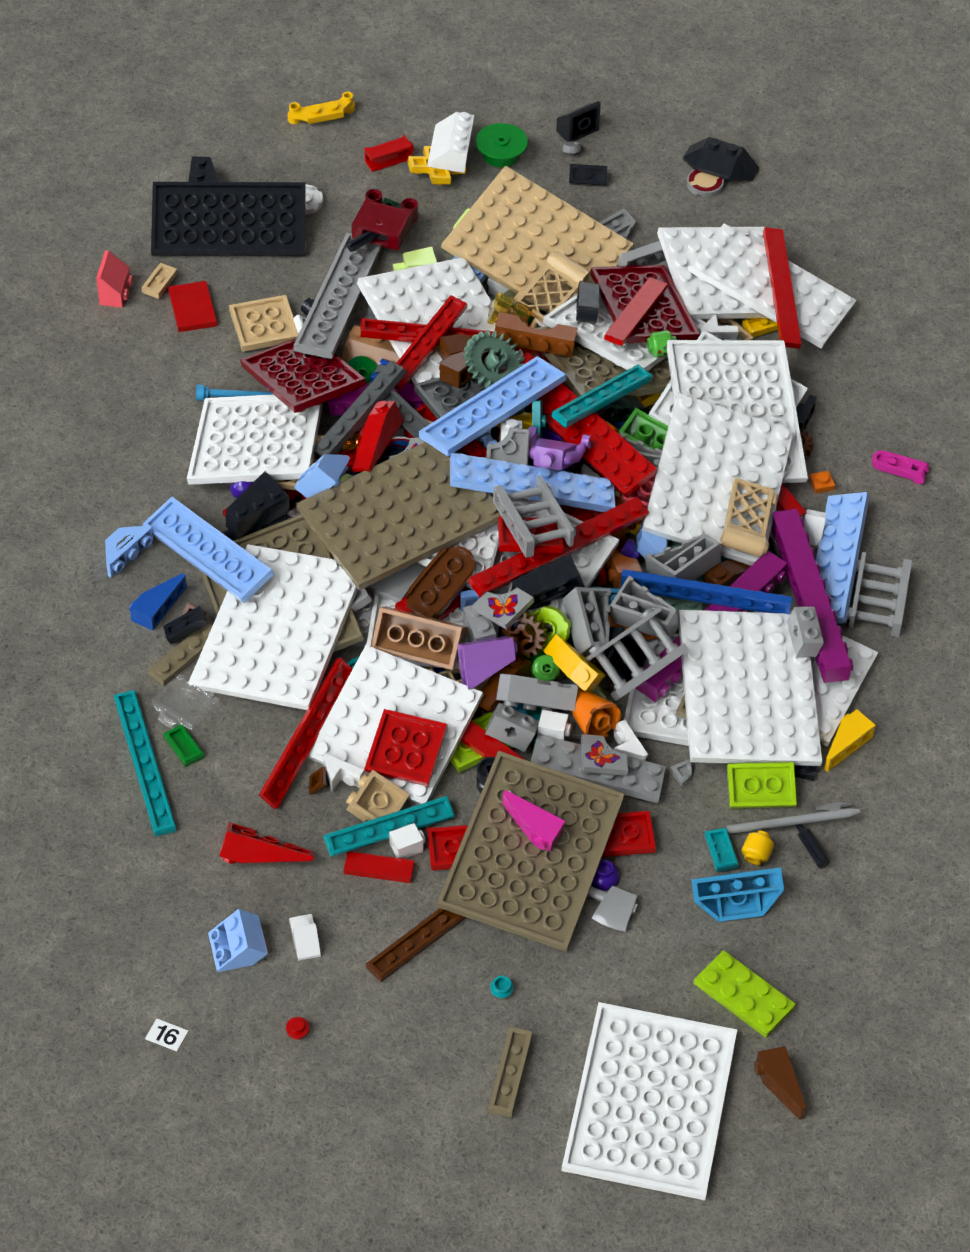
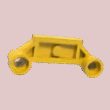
[287,92,355,124]

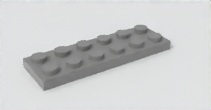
[531,734,666,803]

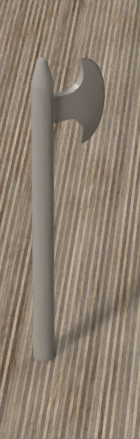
[726,802,861,834]

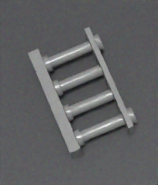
[493,475,576,558]
[847,552,912,637]
[586,607,689,701]

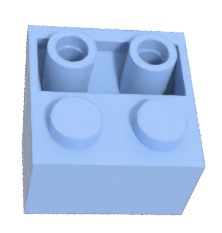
[294,454,350,498]
[208,909,268,972]

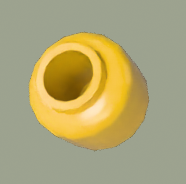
[741,830,775,866]

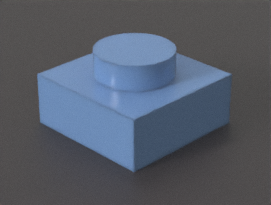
[460,590,480,612]

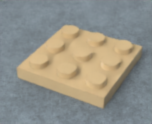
[229,295,299,352]

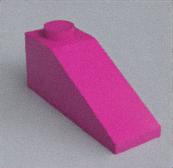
[502,790,565,852]

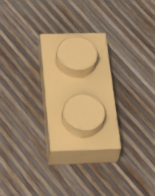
[141,263,178,299]

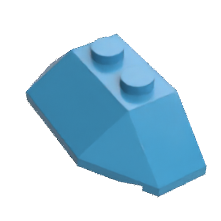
[691,867,784,922]

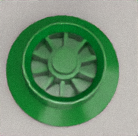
[476,123,528,167]

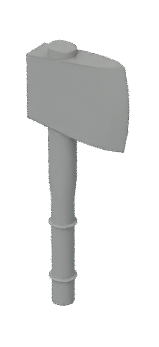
[588,886,639,932]

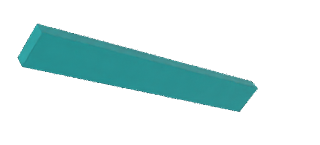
[113,690,177,837]

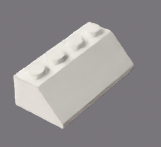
[427,112,474,173]

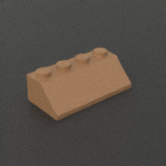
[341,325,400,365]
[371,606,468,670]

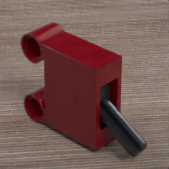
[346,189,418,252]

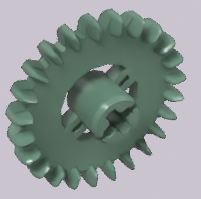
[463,330,525,388]

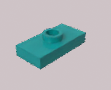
[532,400,546,440]
[704,828,738,872]

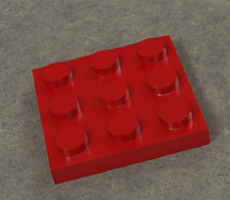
[364,709,448,787]

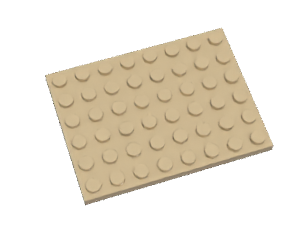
[441,166,634,314]

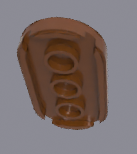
[407,546,476,618]

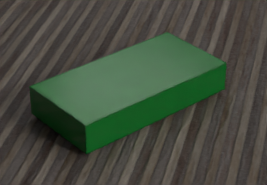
[163,724,204,767]

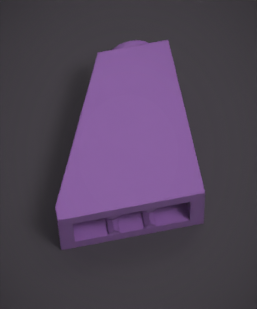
[457,636,517,689]

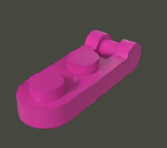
[872,450,930,484]

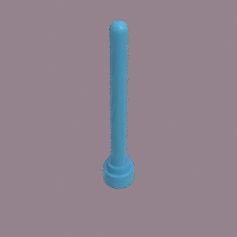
[196,384,274,401]

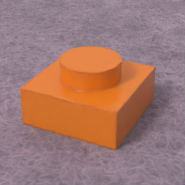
[809,470,835,494]

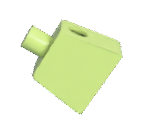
[393,247,437,271]

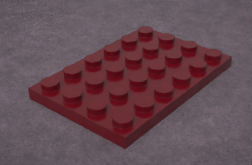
[590,265,700,344]
[240,338,366,413]

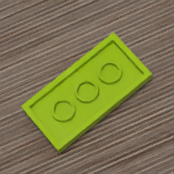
[694,950,796,1038]

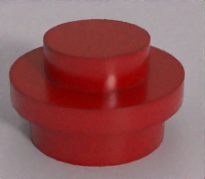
[286,1017,309,1040]

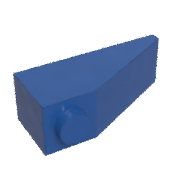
[129,573,187,631]

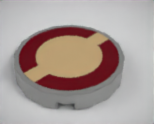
[686,170,724,198]

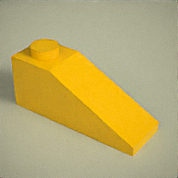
[543,634,605,692]
[824,709,876,772]

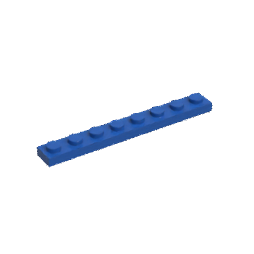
[620,569,792,614]

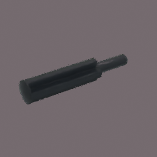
[795,824,830,869]

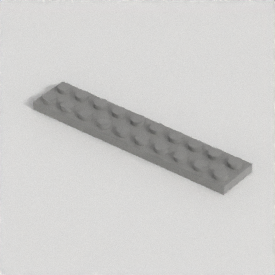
[294,233,383,359]

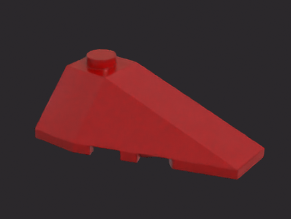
[352,401,404,472]
[219,822,314,864]

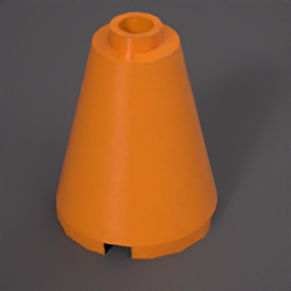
[570,687,621,738]

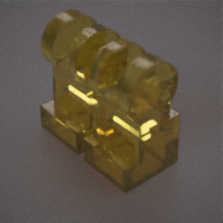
[487,292,533,326]

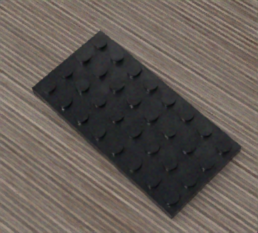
[151,182,306,256]

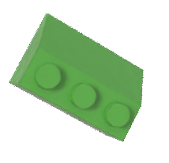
[618,408,668,450]

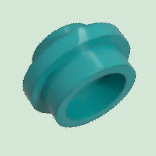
[490,976,513,998]

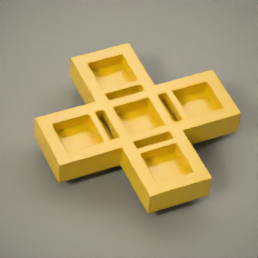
[408,146,466,185]

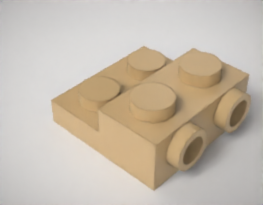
[346,770,410,822]

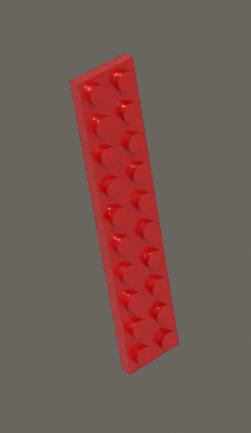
[503,352,657,498]
[427,811,656,871]

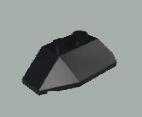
[683,137,759,181]

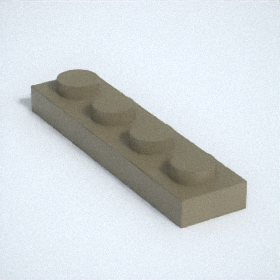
[148,620,214,686]
[488,1027,533,1118]

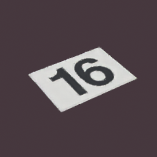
[145,1019,188,1051]

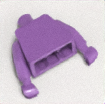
[528,426,591,470]

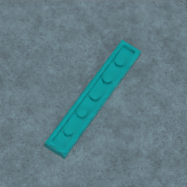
[552,364,652,428]
[323,796,455,858]

